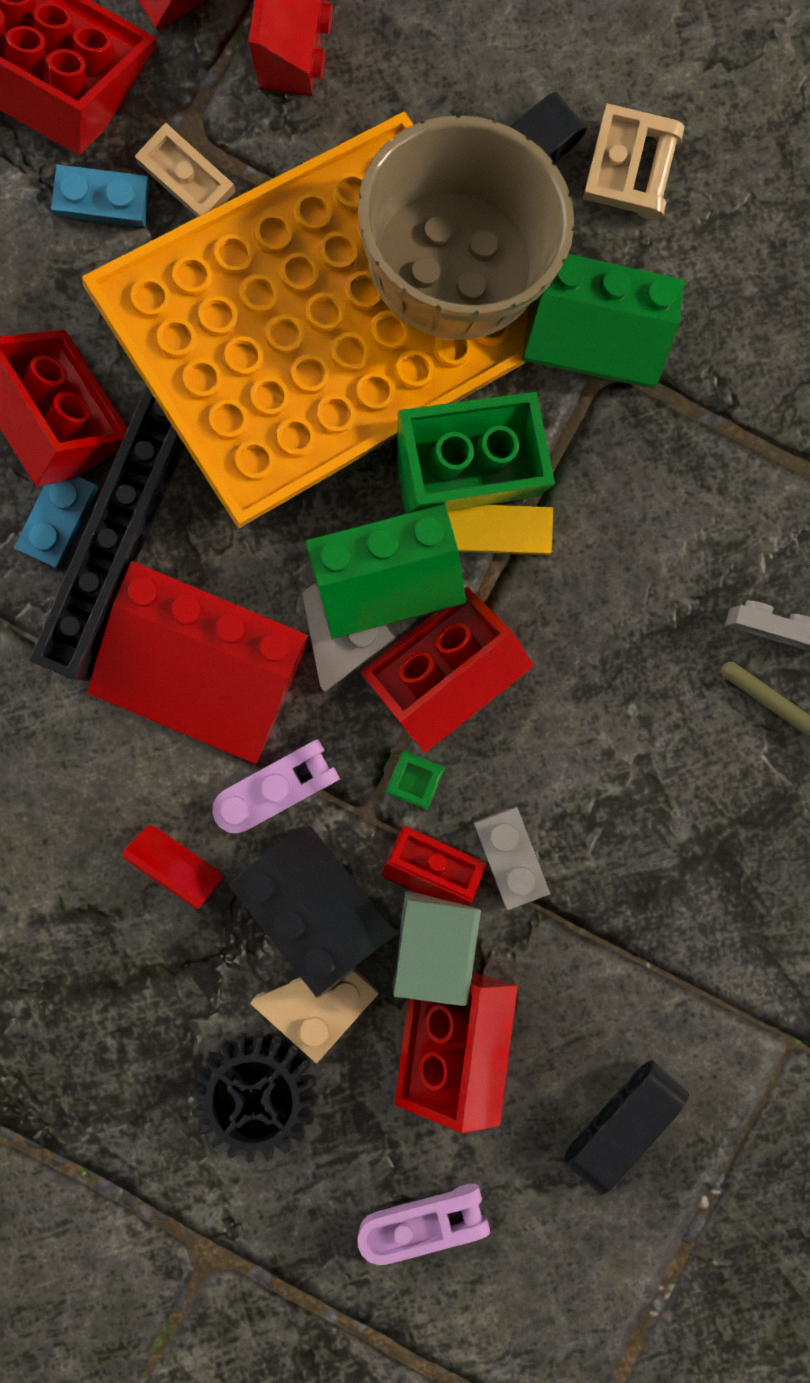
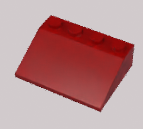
[0,0,157,156]
[87,561,310,764]

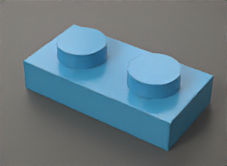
[51,165,151,228]
[14,477,99,570]

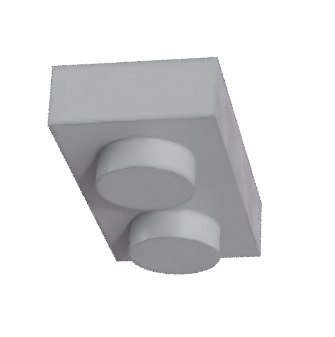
[725,600,810,652]
[473,806,550,910]

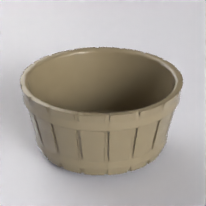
[358,116,574,340]

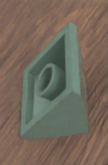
[392,891,481,1006]

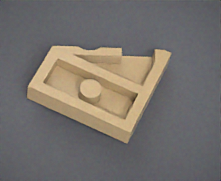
[250,970,379,1064]

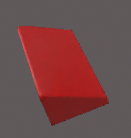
[121,825,223,909]
[381,825,487,906]

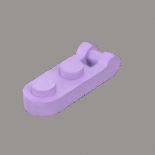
[212,739,340,833]
[358,1184,490,1265]

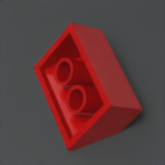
[248,0,333,96]
[0,329,128,487]
[360,586,534,753]
[394,973,518,1133]

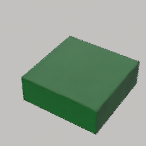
[385,750,445,810]

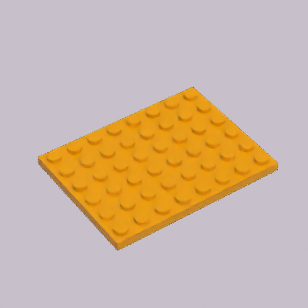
[82,111,530,529]

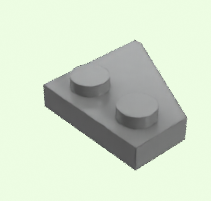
[302,583,395,692]

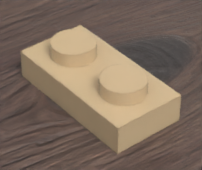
[135,123,236,217]

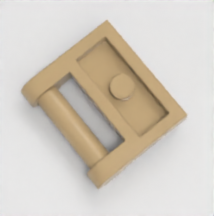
[583,103,684,220]

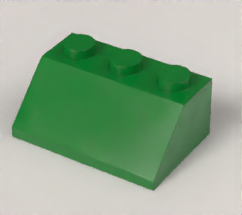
[522,254,685,389]
[397,392,555,514]
[306,504,466,640]

